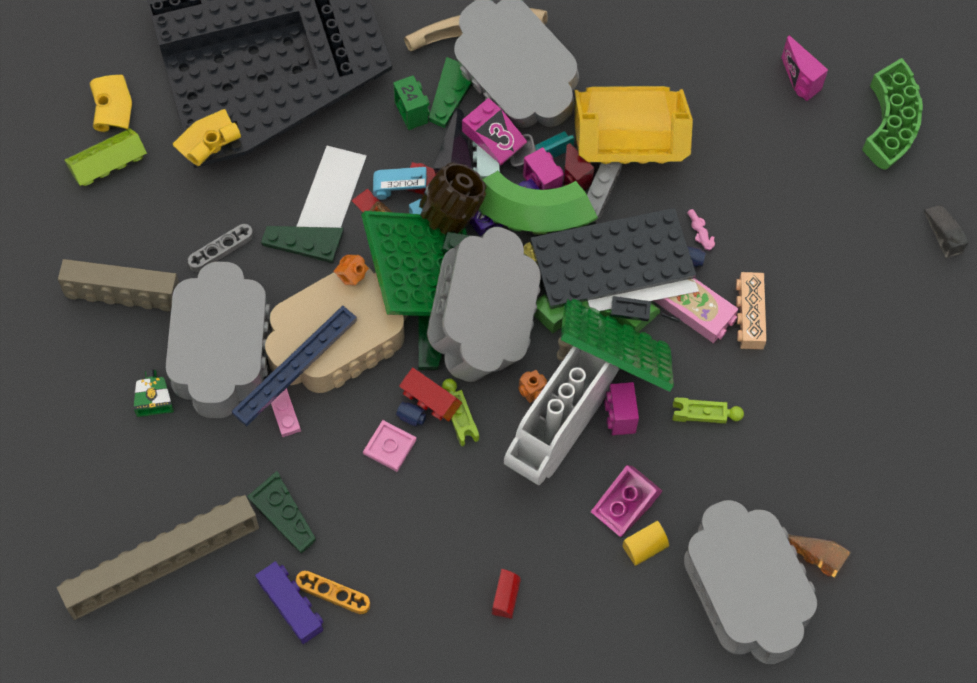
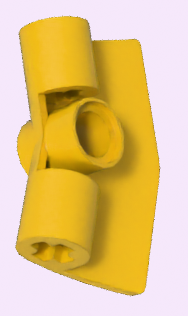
[90,75,132,132]
[173,109,241,166]

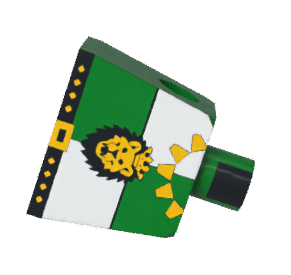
[134,369,174,417]

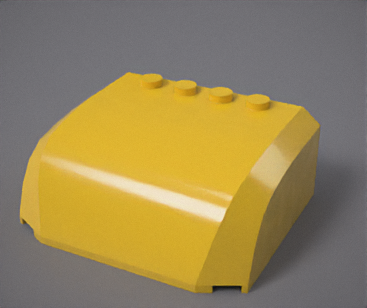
[574,86,693,164]

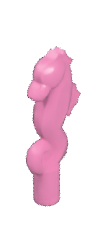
[687,209,715,251]

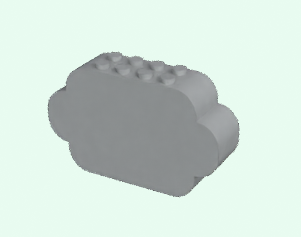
[454,0,579,128]
[427,227,540,382]
[166,262,271,418]
[684,500,817,664]

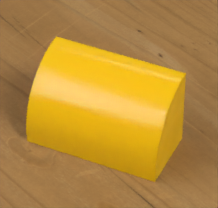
[622,521,669,566]

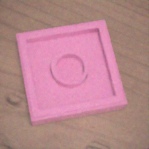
[363,420,417,472]

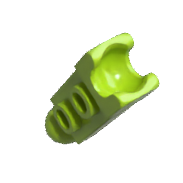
[442,378,479,446]
[672,397,744,423]

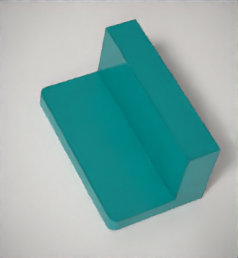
[535,131,575,158]

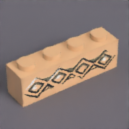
[736,272,766,349]

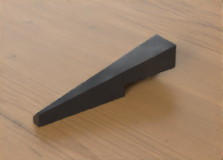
[433,108,472,174]

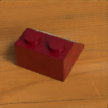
[563,143,594,192]

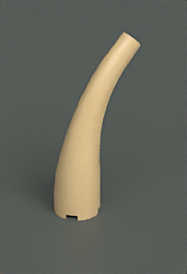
[404,8,548,52]

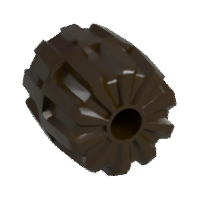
[419,162,487,235]

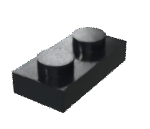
[610,296,651,322]

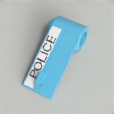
[373,167,427,200]

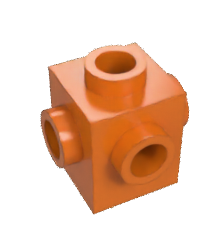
[333,255,369,285]
[518,370,547,403]

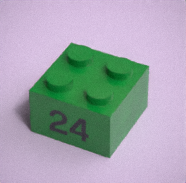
[393,75,430,130]

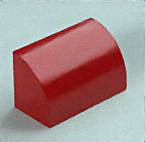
[492,569,521,619]

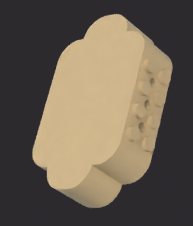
[265,266,408,393]

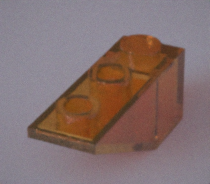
[787,534,851,578]

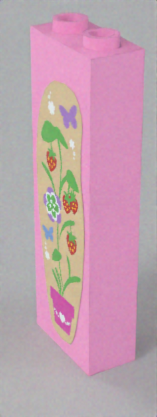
[653,278,738,343]

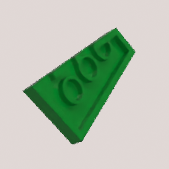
[429,57,473,128]

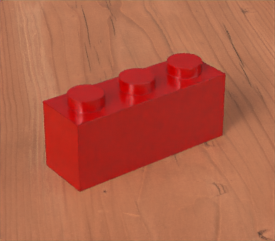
[399,367,462,422]

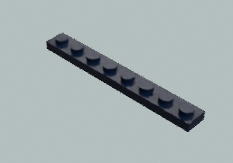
[231,305,357,427]

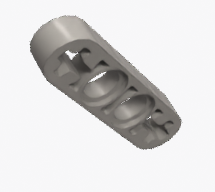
[188,224,253,272]

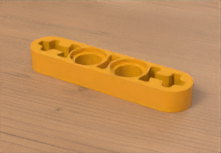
[296,571,370,614]

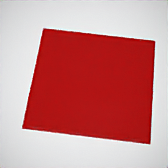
[352,189,381,212]

